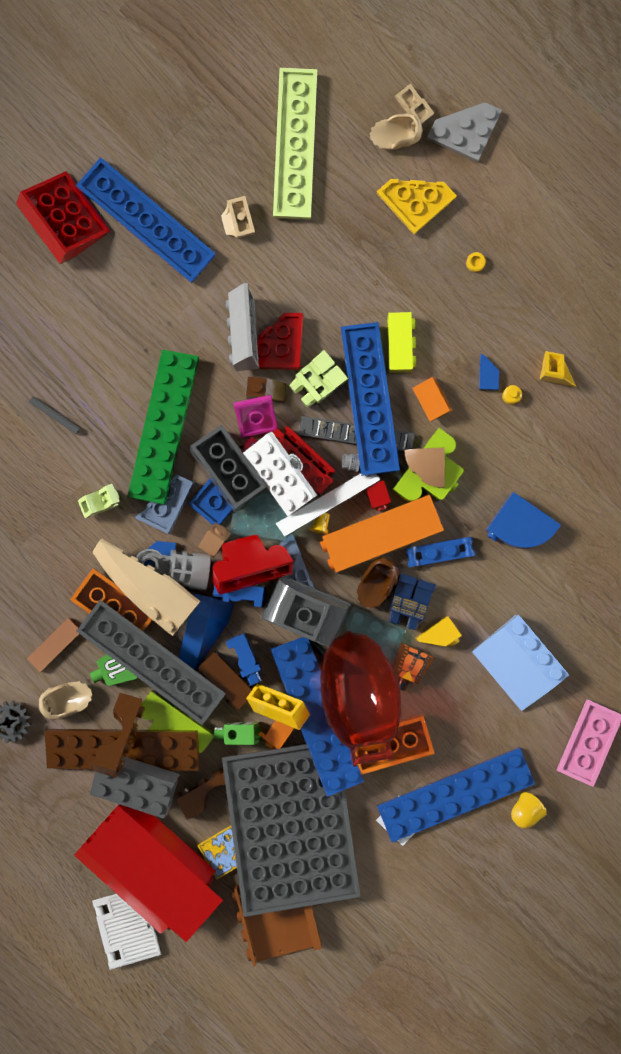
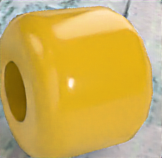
[502,385,522,405]

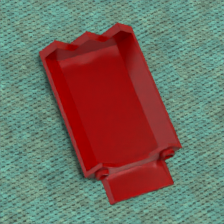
[74,804,223,942]

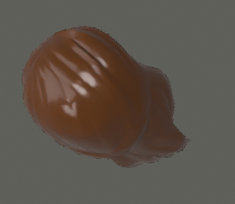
[357,558,399,608]

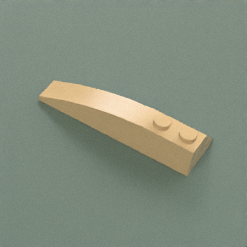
[93,539,200,636]

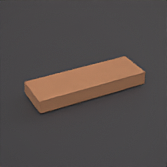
[27,618,80,672]

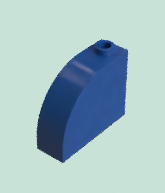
[485,492,561,548]

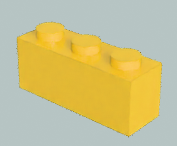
[246,683,310,730]

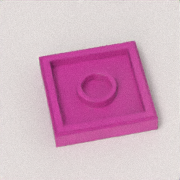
[233,395,278,438]

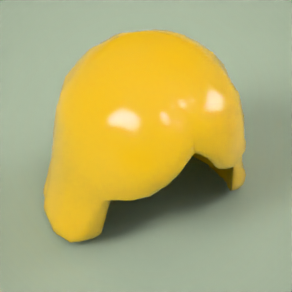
[511,792,547,829]

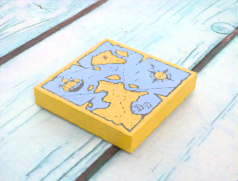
[197,825,237,879]

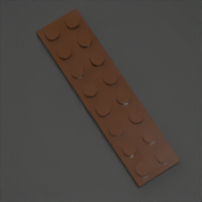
[45,729,200,771]

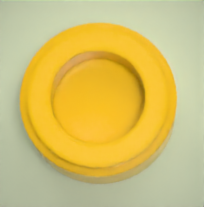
[466,252,486,273]

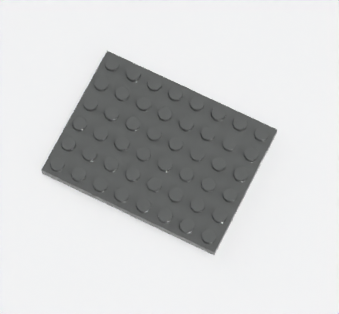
[222,744,360,917]

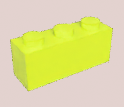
[387,312,416,373]

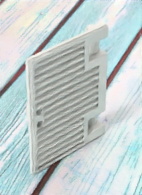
[92,894,161,970]

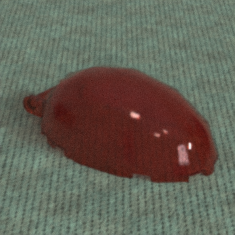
[320,631,402,767]

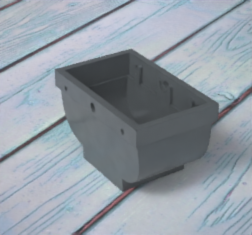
[261,576,351,649]

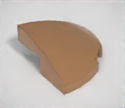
[404,448,445,488]

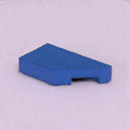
[479,354,499,391]

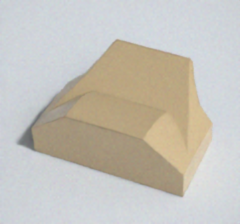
[221,196,255,238]

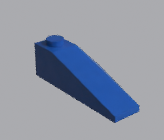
[179,593,234,670]

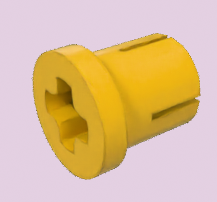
[309,513,330,535]

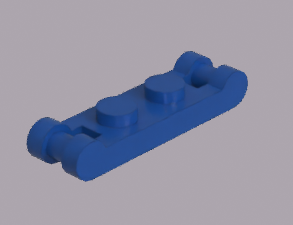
[405,537,476,567]

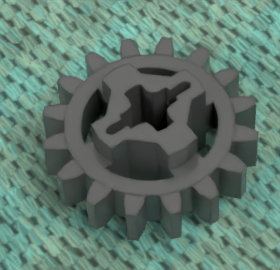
[0,701,32,743]

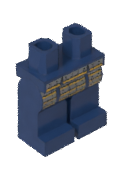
[389,573,436,631]

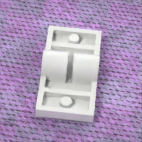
[243,431,317,516]

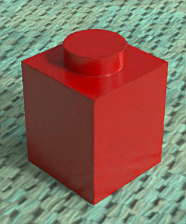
[365,481,391,511]

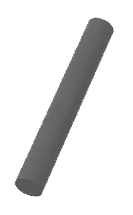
[29,396,80,434]

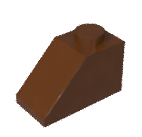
[246,377,286,403]

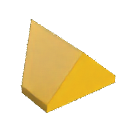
[540,351,576,387]

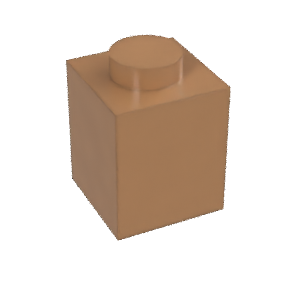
[198,522,231,558]

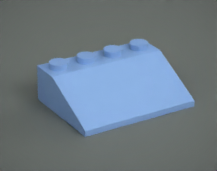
[472,615,569,711]

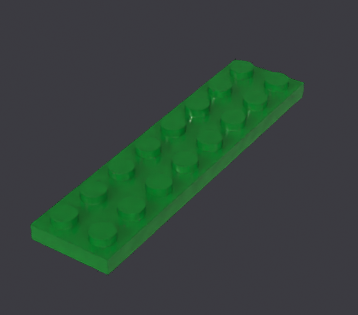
[127,349,200,505]

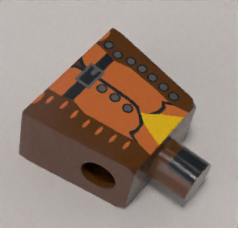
[392,643,434,691]

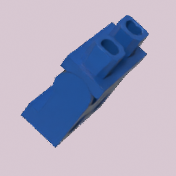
[213,585,266,607]
[226,633,262,686]

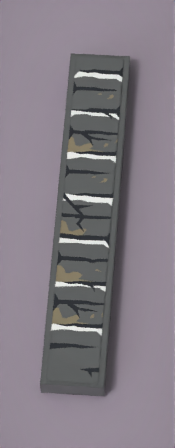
[299,416,415,452]

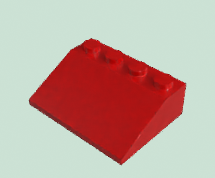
[16,171,110,264]

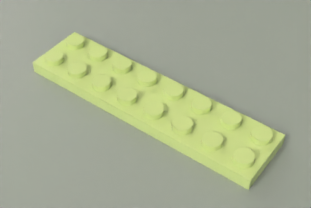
[273,68,317,220]

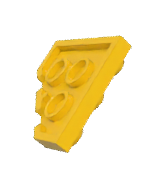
[376,179,457,235]

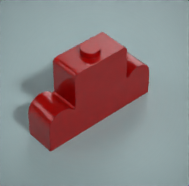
[213,534,293,595]

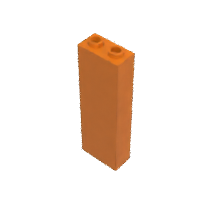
[320,495,444,573]

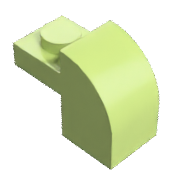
[78,484,120,518]

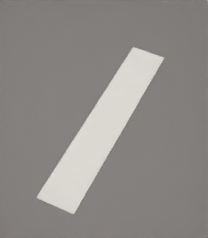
[276,474,380,536]

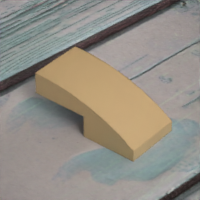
[395,83,434,124]

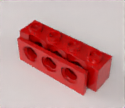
[273,426,335,496]

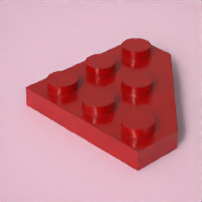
[257,313,304,370]

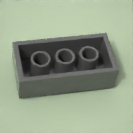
[190,425,267,512]
[90,757,180,819]

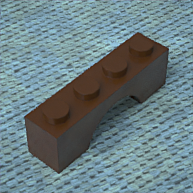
[92,693,145,778]
[176,768,225,820]

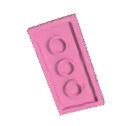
[557,700,621,787]

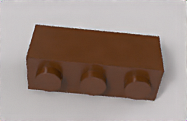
[198,651,253,710]

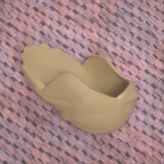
[370,114,422,150]
[39,681,93,720]

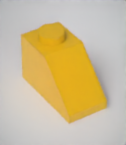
[415,616,462,647]

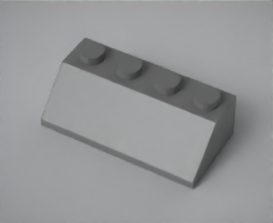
[226,283,259,371]

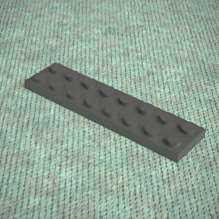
[76,599,226,725]

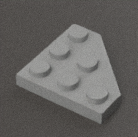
[427,102,502,163]

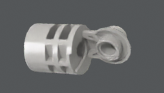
[136,549,210,591]

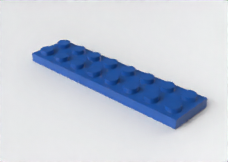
[76,157,216,284]
[341,322,400,476]
[270,637,364,796]
[377,747,535,842]

